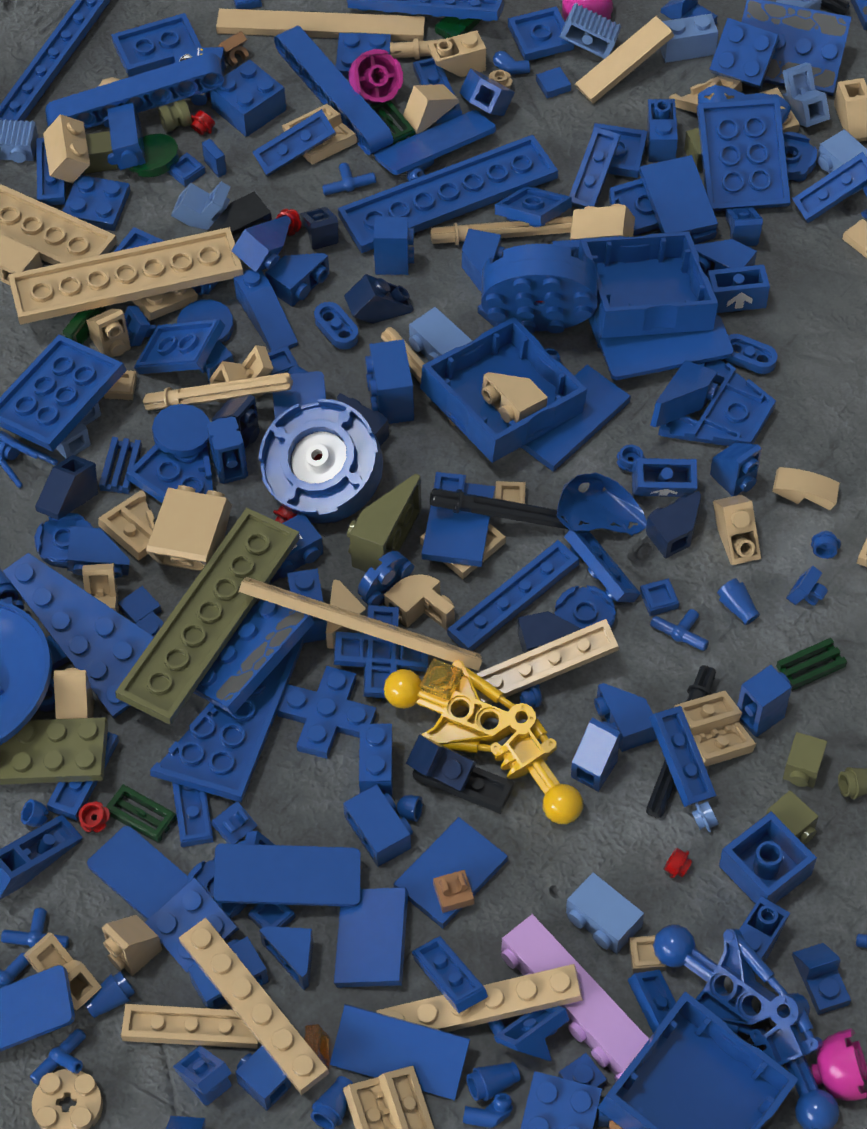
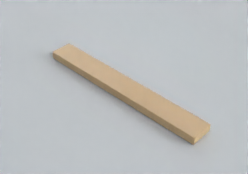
[216,8,425,41]
[239,577,482,671]

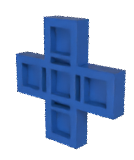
[333,605,428,698]
[277,666,377,759]

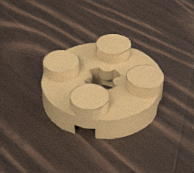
[32,1069,103,1129]

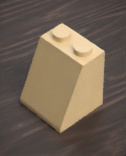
[146,485,232,571]

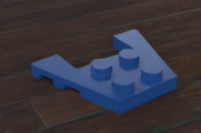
[609,178,717,244]
[658,360,776,446]

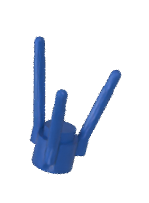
[0,431,58,488]

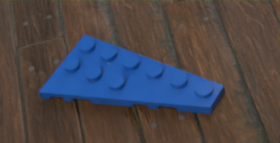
[3,553,154,719]
[150,638,303,803]

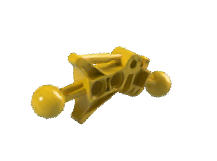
[383,660,583,824]

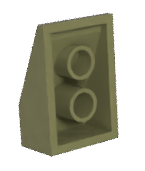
[347,474,422,572]

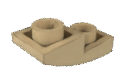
[772,467,840,510]

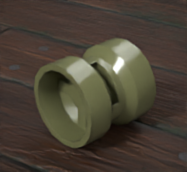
[158,99,192,133]

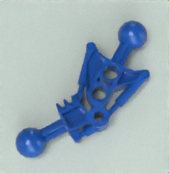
[653,925,840,1129]

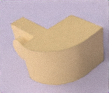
[209,345,273,403]
[82,563,119,613]
[384,574,455,630]
[23,932,102,1011]

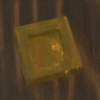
[419,658,464,701]

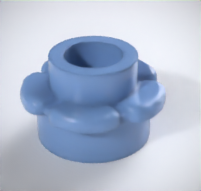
[691,801,719,832]

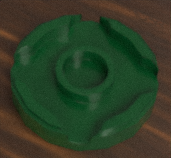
[129,134,180,177]

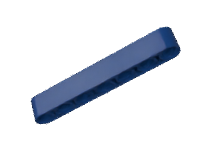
[274,25,393,155]
[45,53,224,129]

